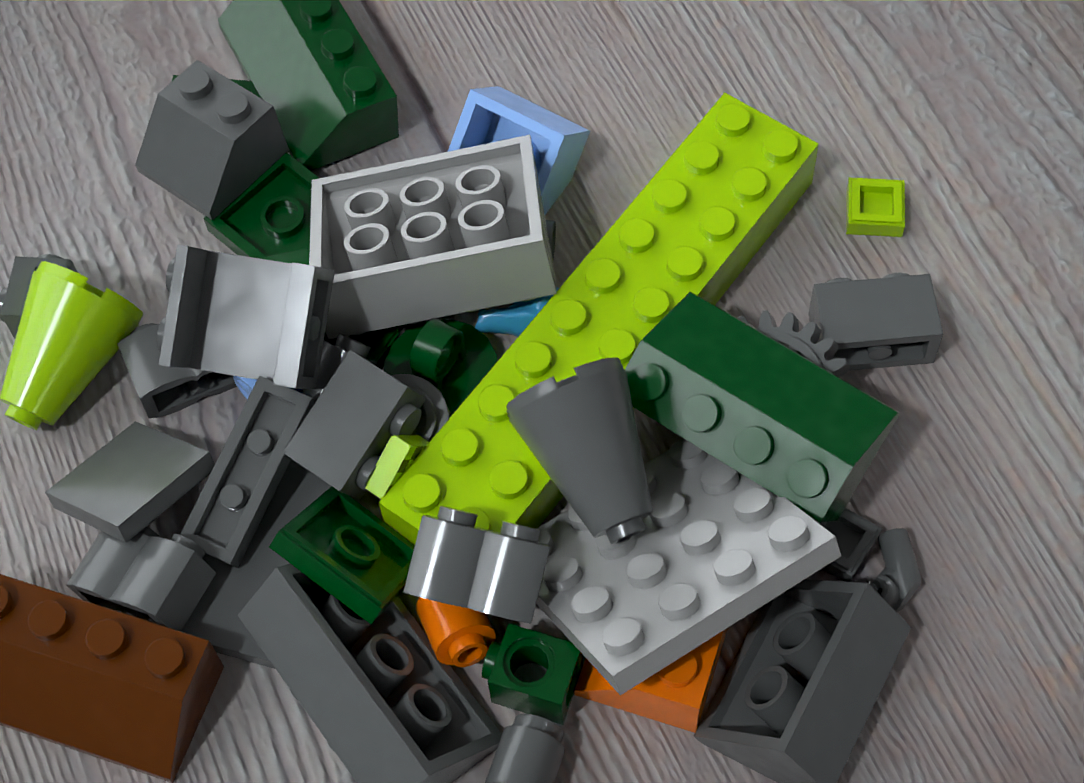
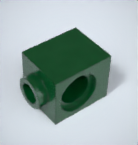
[482,623,583,725]

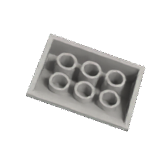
[309,135,557,340]

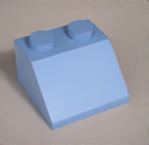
[448,86,590,215]

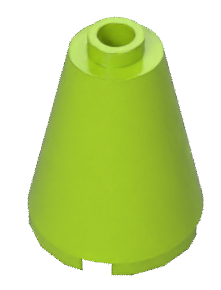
[0,261,143,431]

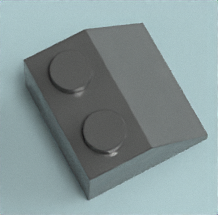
[135,60,289,220]

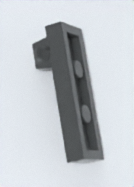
[180,376,316,568]

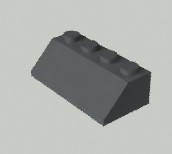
[237,564,502,783]

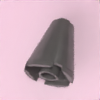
[506,357,653,544]

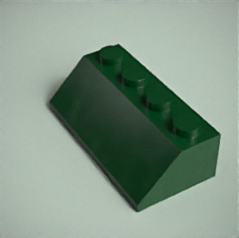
[218,0,399,171]
[625,292,900,523]

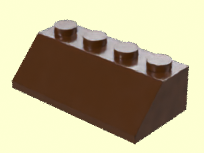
[0,574,224,783]

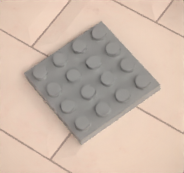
[537,439,841,696]

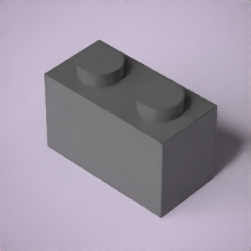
[808,272,943,371]
[283,350,426,500]

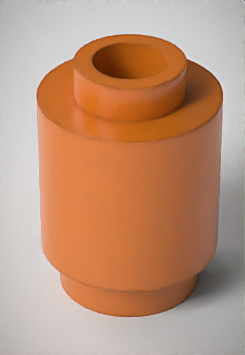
[416,596,496,667]

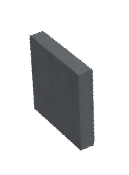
[45,421,215,543]

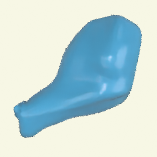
[475,287,559,337]

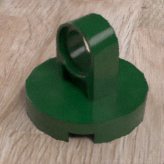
[384,319,498,418]

